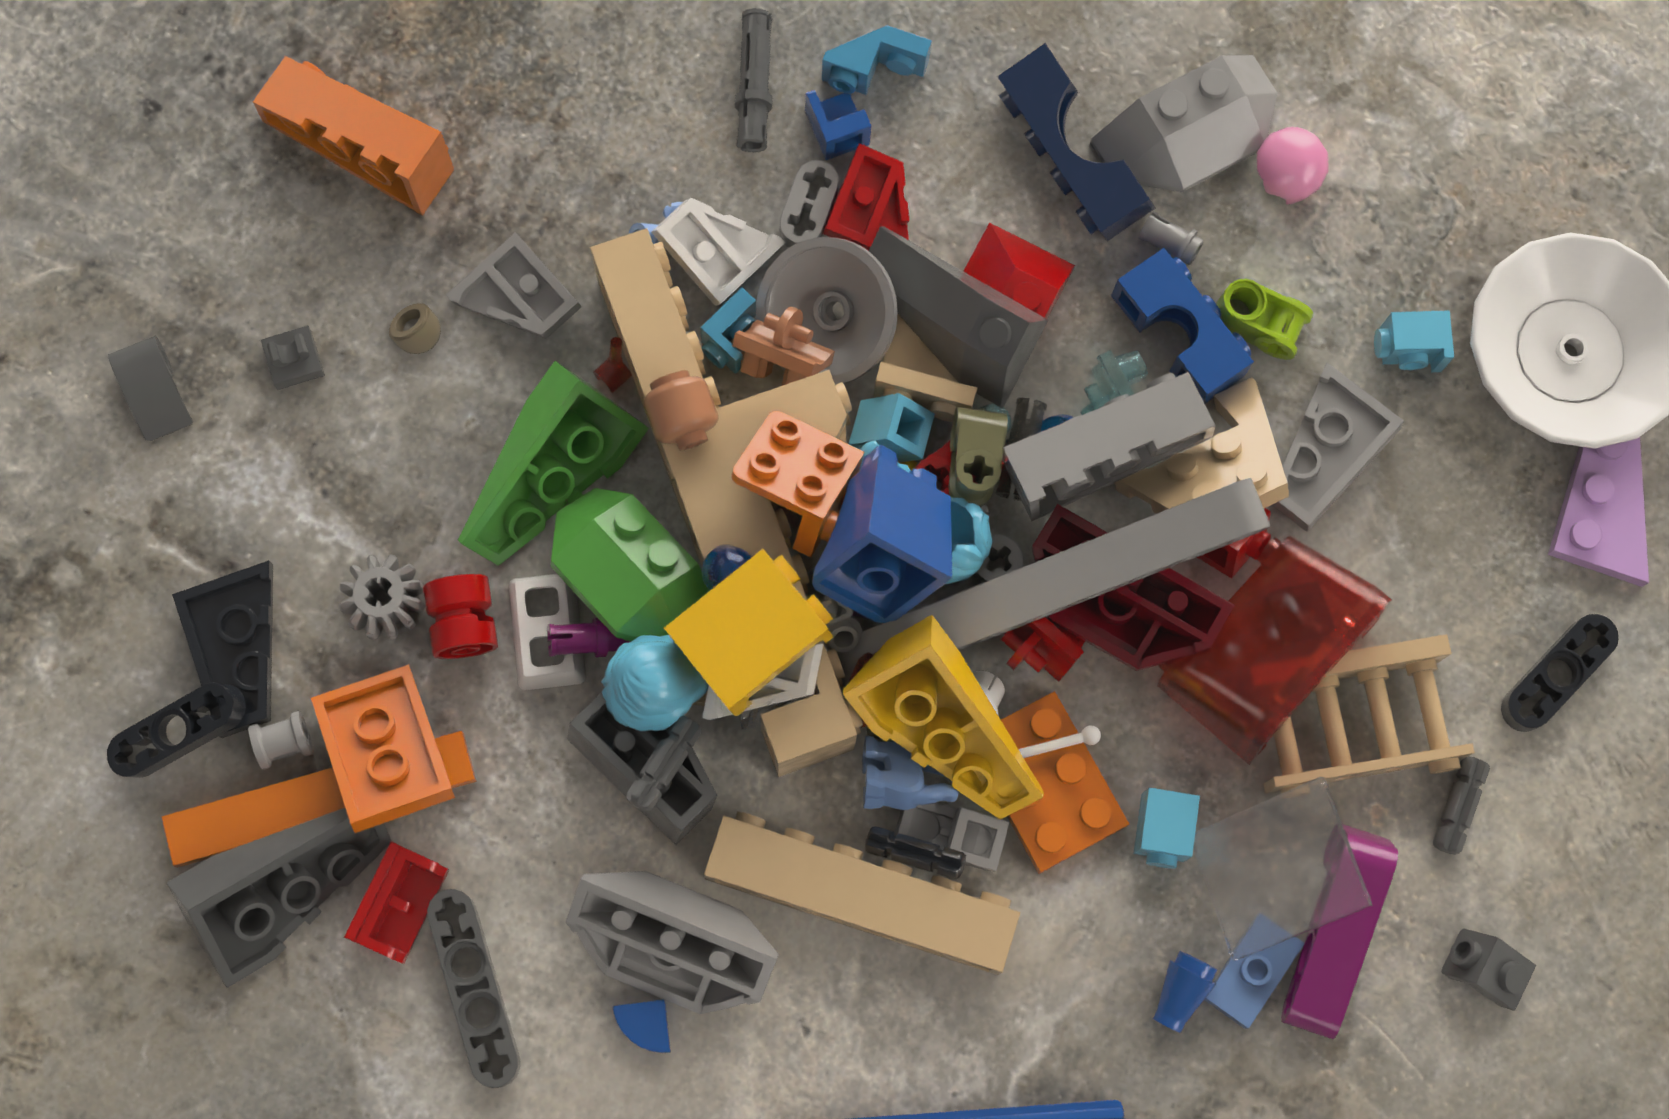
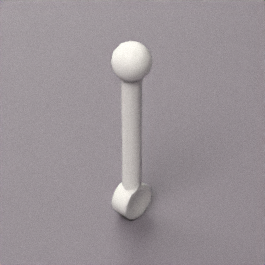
[1019,725,1101,758]

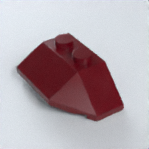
[1032,504,1235,671]

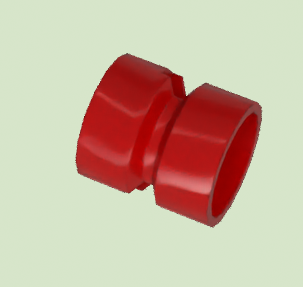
[423,574,499,659]

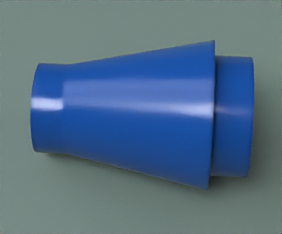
[1153,951,1217,1033]

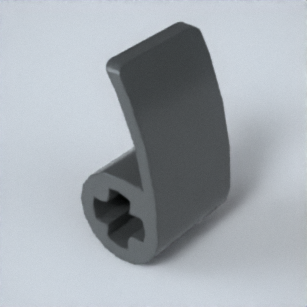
[108,335,193,441]

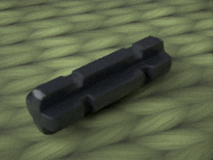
[865,826,966,879]

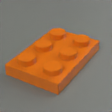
[311,664,455,833]
[1001,691,1130,874]

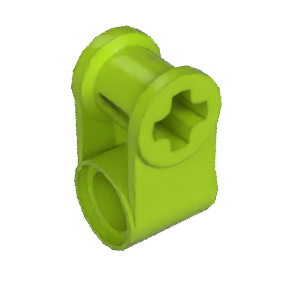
[1216,278,1314,360]

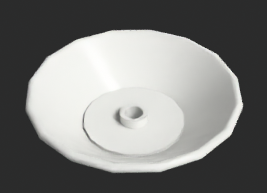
[1470,233,1669,449]

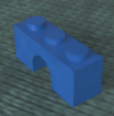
[1111,248,1254,404]

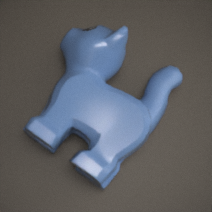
[862,736,959,810]

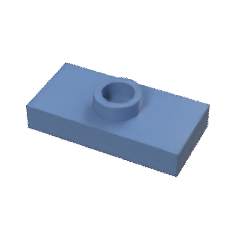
[1204,913,1305,1029]

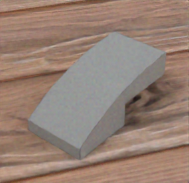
[894,803,1010,872]

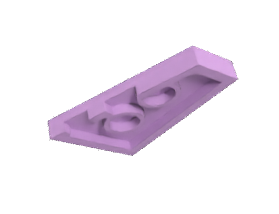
[1548,437,1649,587]

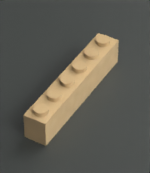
[704,812,1021,975]

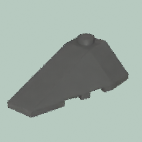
[869,226,1048,408]
[166,808,391,988]

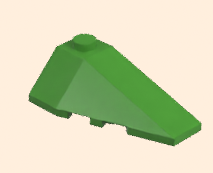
[458,361,649,566]

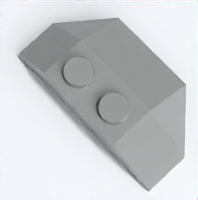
[1090,55,1278,192]
[566,871,779,1014]

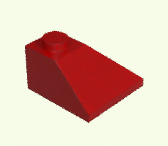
[963,222,1075,319]

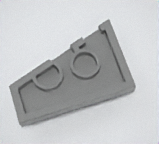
[1273,363,1404,532]

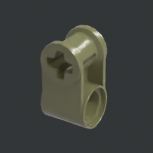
[948,407,1008,507]

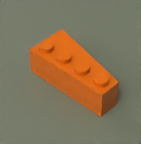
[253,56,454,216]

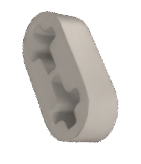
[780,160,839,248]

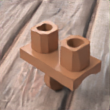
[732,306,835,386]

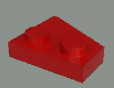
[822,143,910,251]

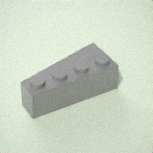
[1003,372,1215,522]

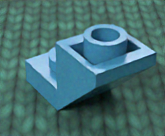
[822,25,932,95]

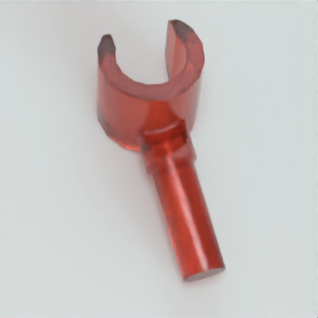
[593,337,632,393]

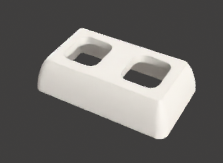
[509,574,586,690]

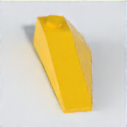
[843,615,1044,820]

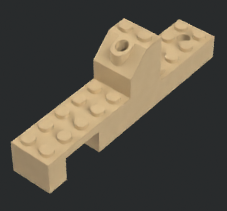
[590,228,863,777]

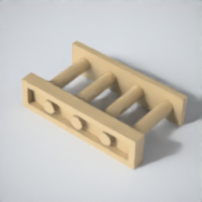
[1240,634,1475,799]

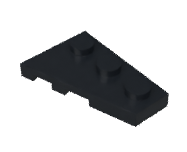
[172,560,273,738]

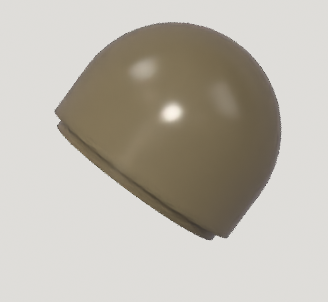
[389,303,441,354]

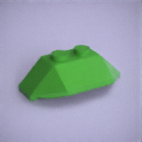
[550,488,710,641]

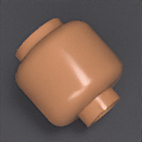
[643,370,719,451]

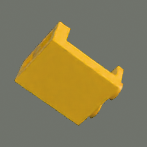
[664,549,834,717]

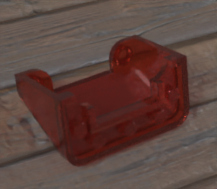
[1157,536,1392,765]

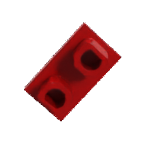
[1001,617,1085,682]

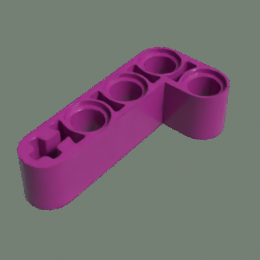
[1281,823,1398,1039]

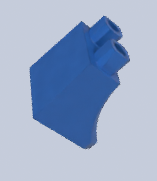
[812,445,952,623]

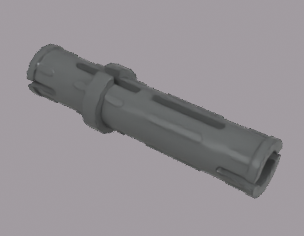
[735,8,772,153]

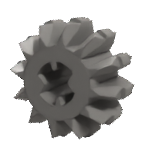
[339,554,426,640]

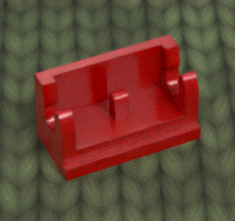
[344,841,449,964]

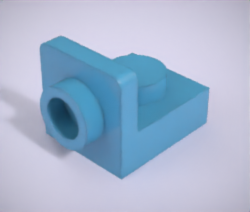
[700,287,756,374]

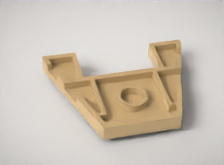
[1114,377,1289,514]

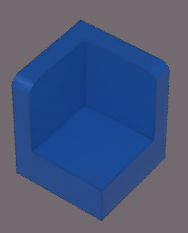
[805,90,872,160]

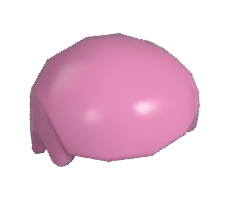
[1257,127,1329,204]

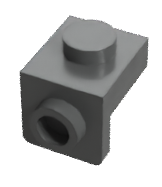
[1441,929,1536,1011]

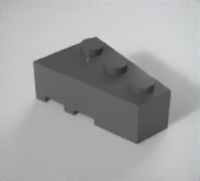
[567,692,717,845]

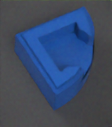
[613,1000,671,1053]

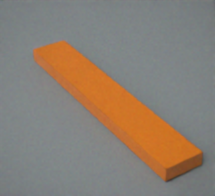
[161,731,477,868]

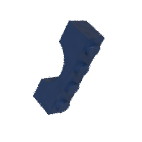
[997,43,1156,241]

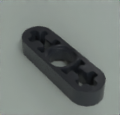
[1501,614,1619,732]
[107,683,246,778]

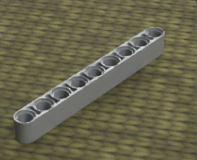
[830,478,1271,688]

